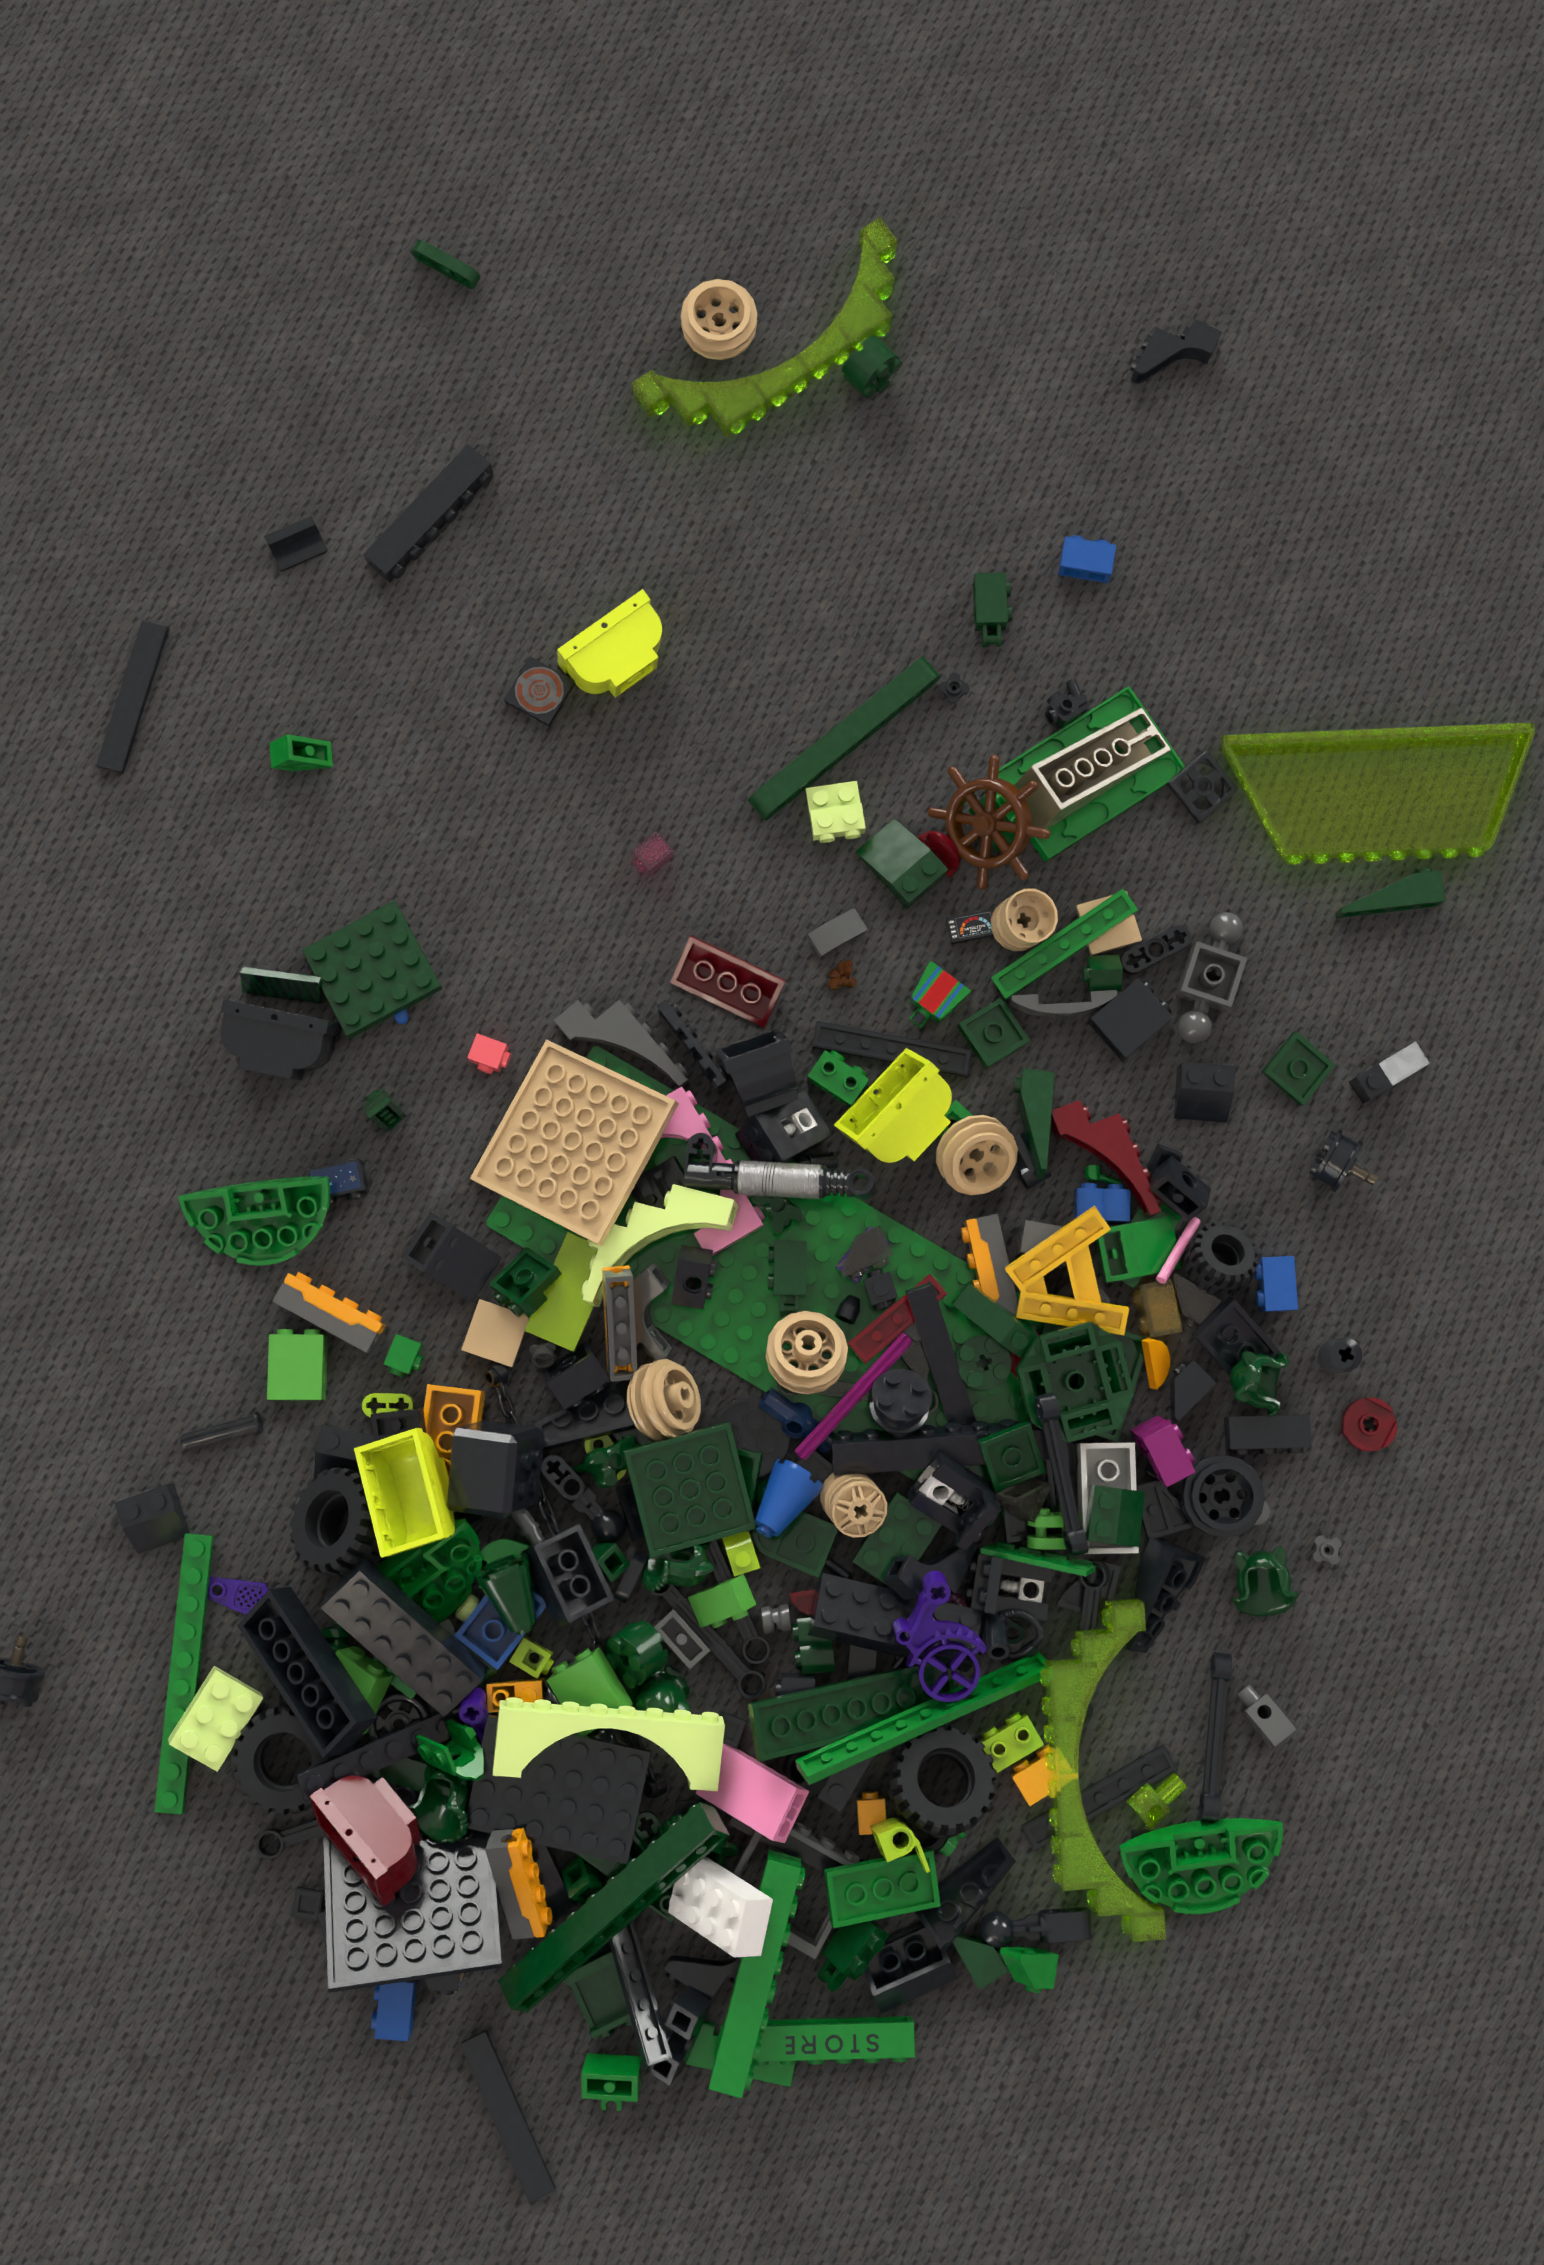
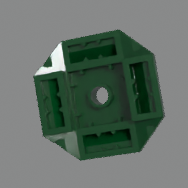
[1015,1321,1134,1443]

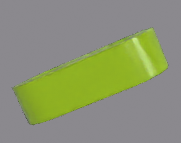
[362,1393,415,1417]

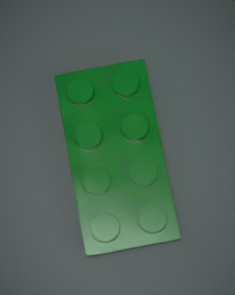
[824,1848,940,1928]

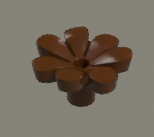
[827,960,856,991]

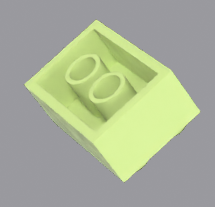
[168,1666,263,1772]

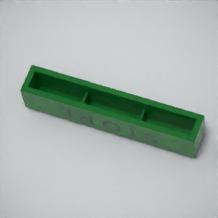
[751,2016,915,2066]

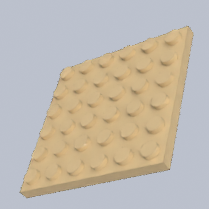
[470,1039,679,1246]

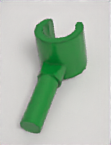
[1085,1165,1121,1184]

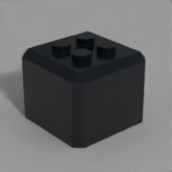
[447,1420,544,1519]

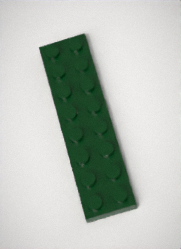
[748,1663,955,1761]

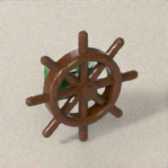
[927,755,1051,890]

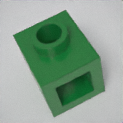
[384,1334,424,1377]

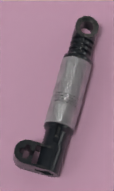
[684,1133,876,1200]

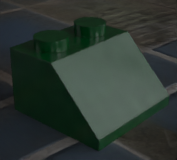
[1085,1485,1145,1547]

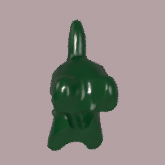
[750,1195,803,1234]
[573,1435,639,1488]

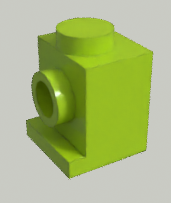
[509,1636,554,1679]

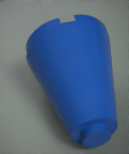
[755,1459,823,1538]

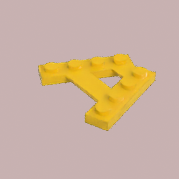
[1005,1205,1129,1335]

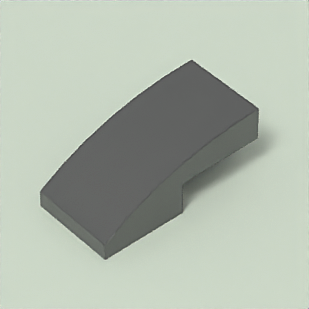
[806,908,868,958]

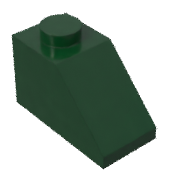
[953,1933,1008,1990]

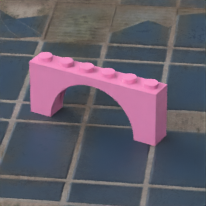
[661,1087,765,1256]

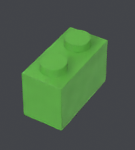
[688,1574,756,1629]

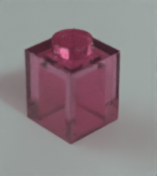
[632,832,674,877]

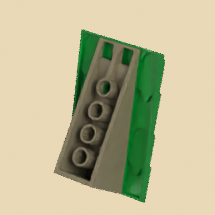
[998,686,1185,863]

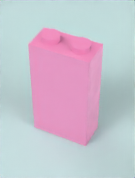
[696,1743,809,1843]

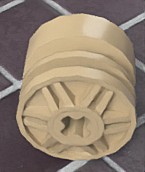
[991,889,1058,951]
[820,1473,887,1538]

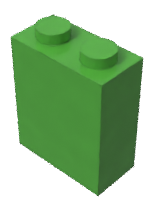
[267,1329,328,1400]
[335,1646,393,1734]
[546,1647,633,1735]

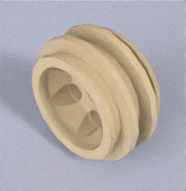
[681,279,757,360]
[936,1115,1018,1195]
[765,1311,848,1395]
[627,1359,701,1441]

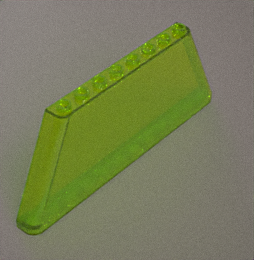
[1221,723,1535,865]

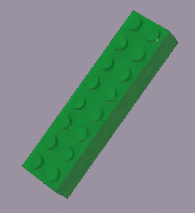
[709,1850,805,2098]

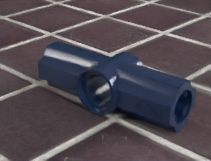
[758,1388,835,1453]

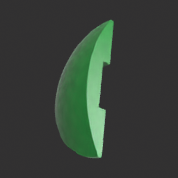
[178,1176,330,1266]
[335,1518,482,1628]
[1119,1818,1283,1914]

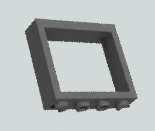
[732,1823,861,1959]

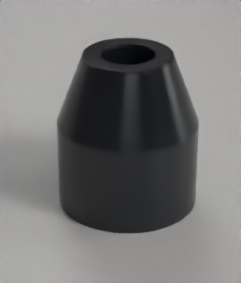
[835,1295,860,1324]

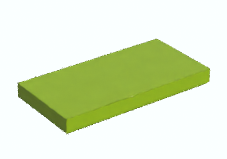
[524,1232,597,1352]

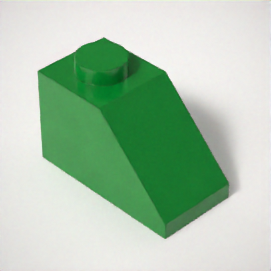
[269,734,333,771]
[1000,1947,1059,1993]

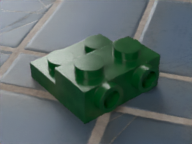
[489,1247,562,1318]

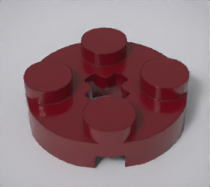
[1341,1397,1397,1451]

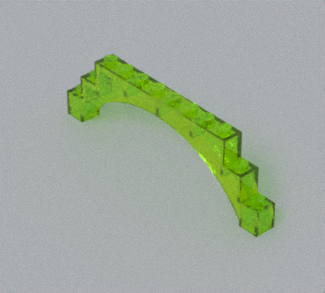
[631,217,898,437]
[1040,1599,1166,1942]

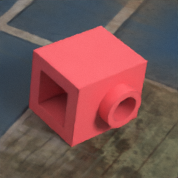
[467,1034,511,1074]

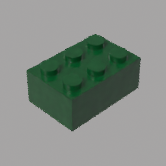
[851,1492,942,1585]

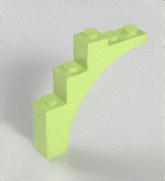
[582,1184,739,1307]

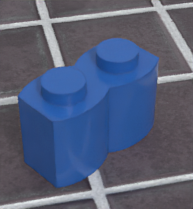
[1074,1183,1130,1223]

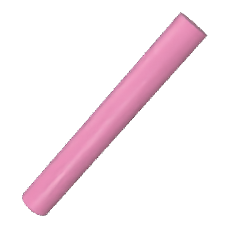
[1156,1217,1201,1284]

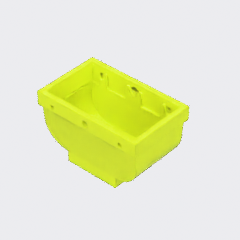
[557,589,662,698]
[834,1048,952,1163]
[354,1428,456,1558]

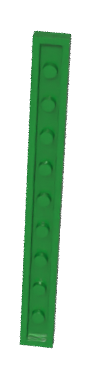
[154,1533,214,1815]
[795,1652,1053,1785]

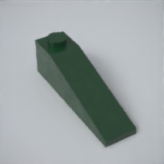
[1335,868,1446,918]
[1014,1068,1055,1180]
[363,1089,407,1133]

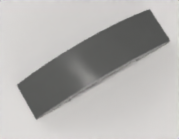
[1009,990,1117,1018]

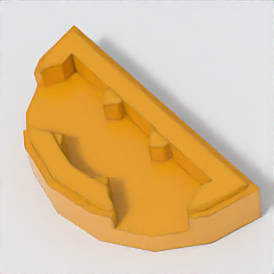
[1141,1338,1170,1390]

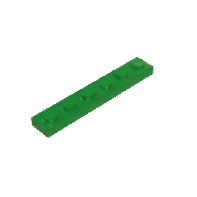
[991,889,1138,1000]

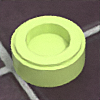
[455,1594,479,1622]

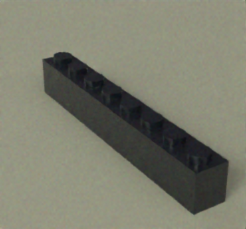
[830,1419,1050,1475]

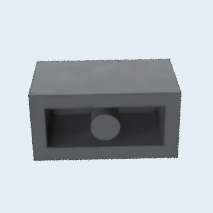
[653,1608,710,1669]

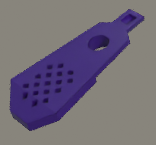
[208,1577,269,1615]

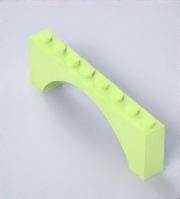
[493,1697,725,1791]

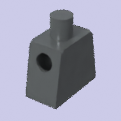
[1237,1684,1297,1747]

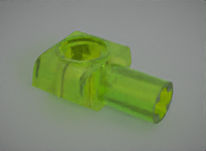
[1126,1773,1187,1831]

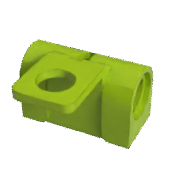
[870,1818,930,1873]

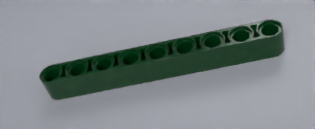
[748,657,941,821]

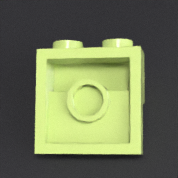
[805,781,865,843]

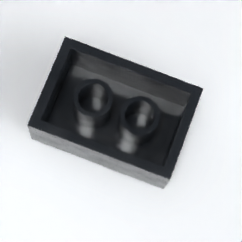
[521,1524,614,1627]

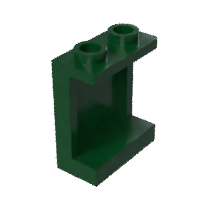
[565,1948,632,2039]

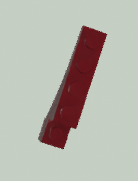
[1050,1100,1161,1219]

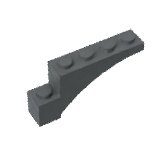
[554,1000,688,1088]

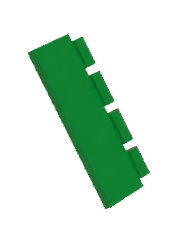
[980,1541,1096,1577]
[686,2021,795,2087]

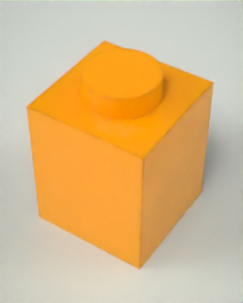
[856,1791,886,1835]

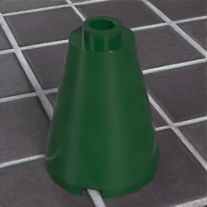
[475,1553,536,1635]

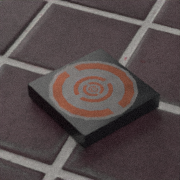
[504,657,575,727]

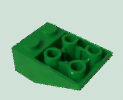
[1095,1216,1181,1283]

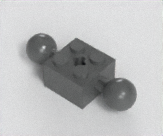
[1176,912,1247,1044]

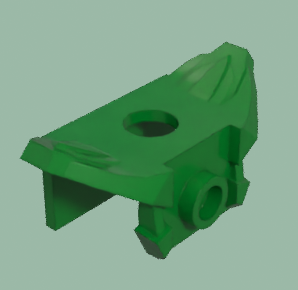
[416,1719,484,1782]

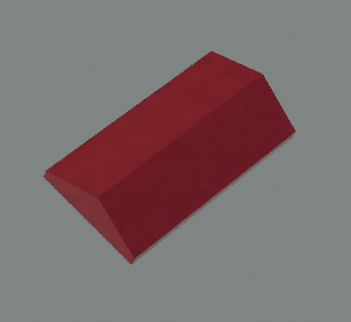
[670,935,786,1028]

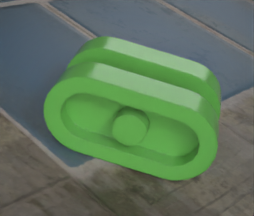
[1027,1508,1082,1550]

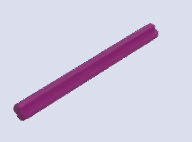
[795,1333,913,1460]

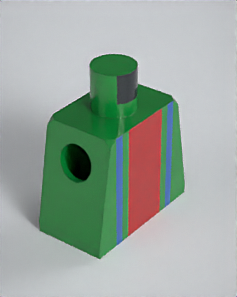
[909,961,971,1028]

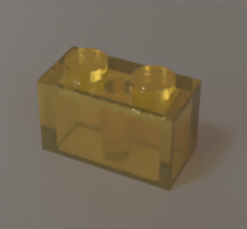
[1133,1279,1182,1338]

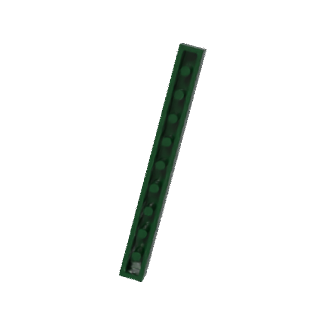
[498,1802,730,2013]

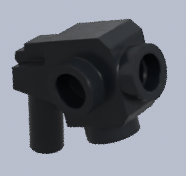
[1045,679,1090,729]

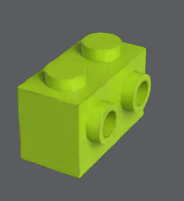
[978,1712,1044,1773]

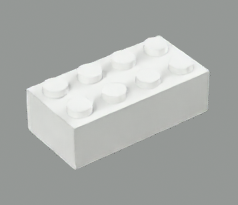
[1076,1443,1139,1554]
[668,1857,773,1957]

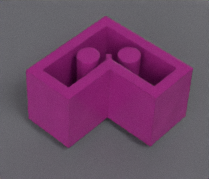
[1130,1415,1195,1487]

